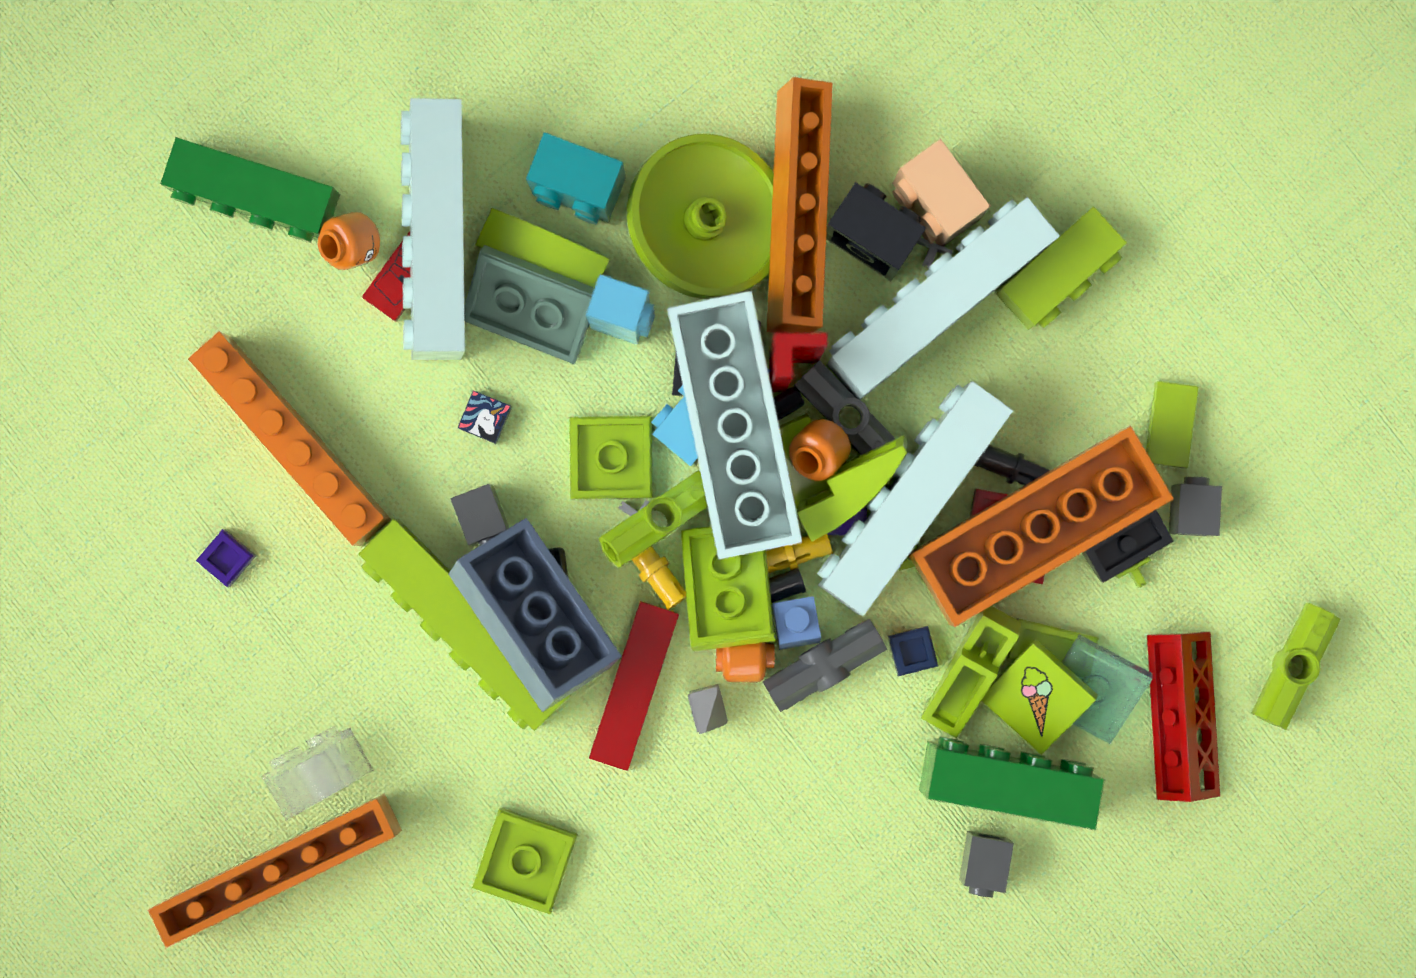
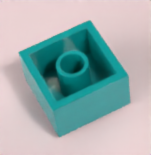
[526,132,626,225]

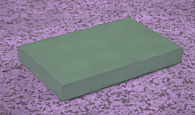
[464,245,595,365]

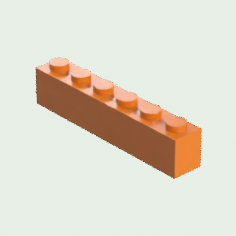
[767,77,833,333]
[188,331,391,546]
[148,793,402,948]

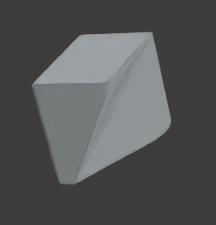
[688,684,728,734]

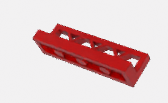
[769,333,827,392]
[1147,632,1220,802]

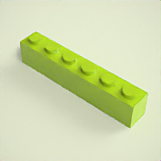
[358,519,571,731]

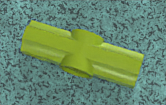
[598,470,708,568]
[1251,603,1341,730]

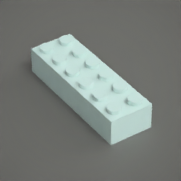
[401,98,465,360]
[827,197,1059,400]
[667,291,802,559]
[817,381,1013,616]

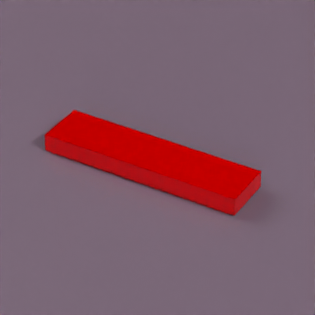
[589,601,679,771]

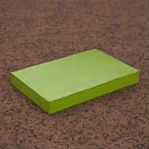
[681,526,776,652]

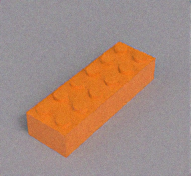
[908,426,1174,627]

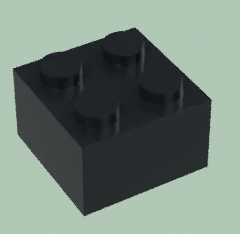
[826,182,926,281]

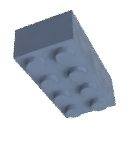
[448,518,621,713]

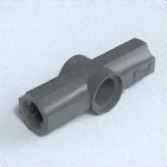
[794,360,895,455]
[762,619,888,712]

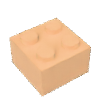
[892,139,990,246]

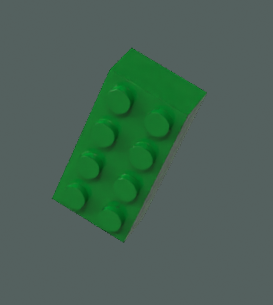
[919,736,1105,830]

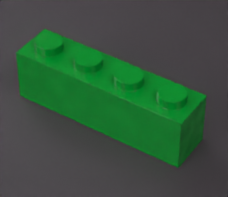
[160,137,340,243]

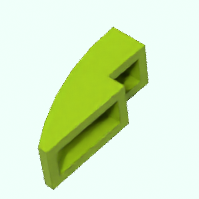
[474,208,609,288]
[797,435,908,542]
[921,606,1022,738]

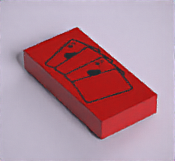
[362,231,411,322]

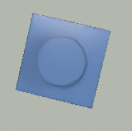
[772,596,821,650]

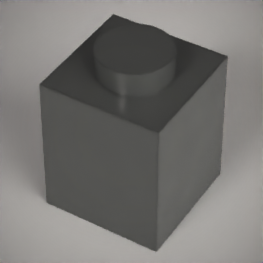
[1169,477,1222,537]
[450,484,510,546]
[959,831,1014,898]

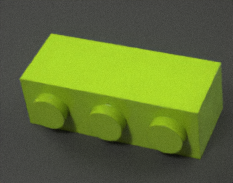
[996,206,1127,330]

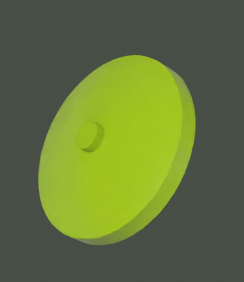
[627,134,774,299]

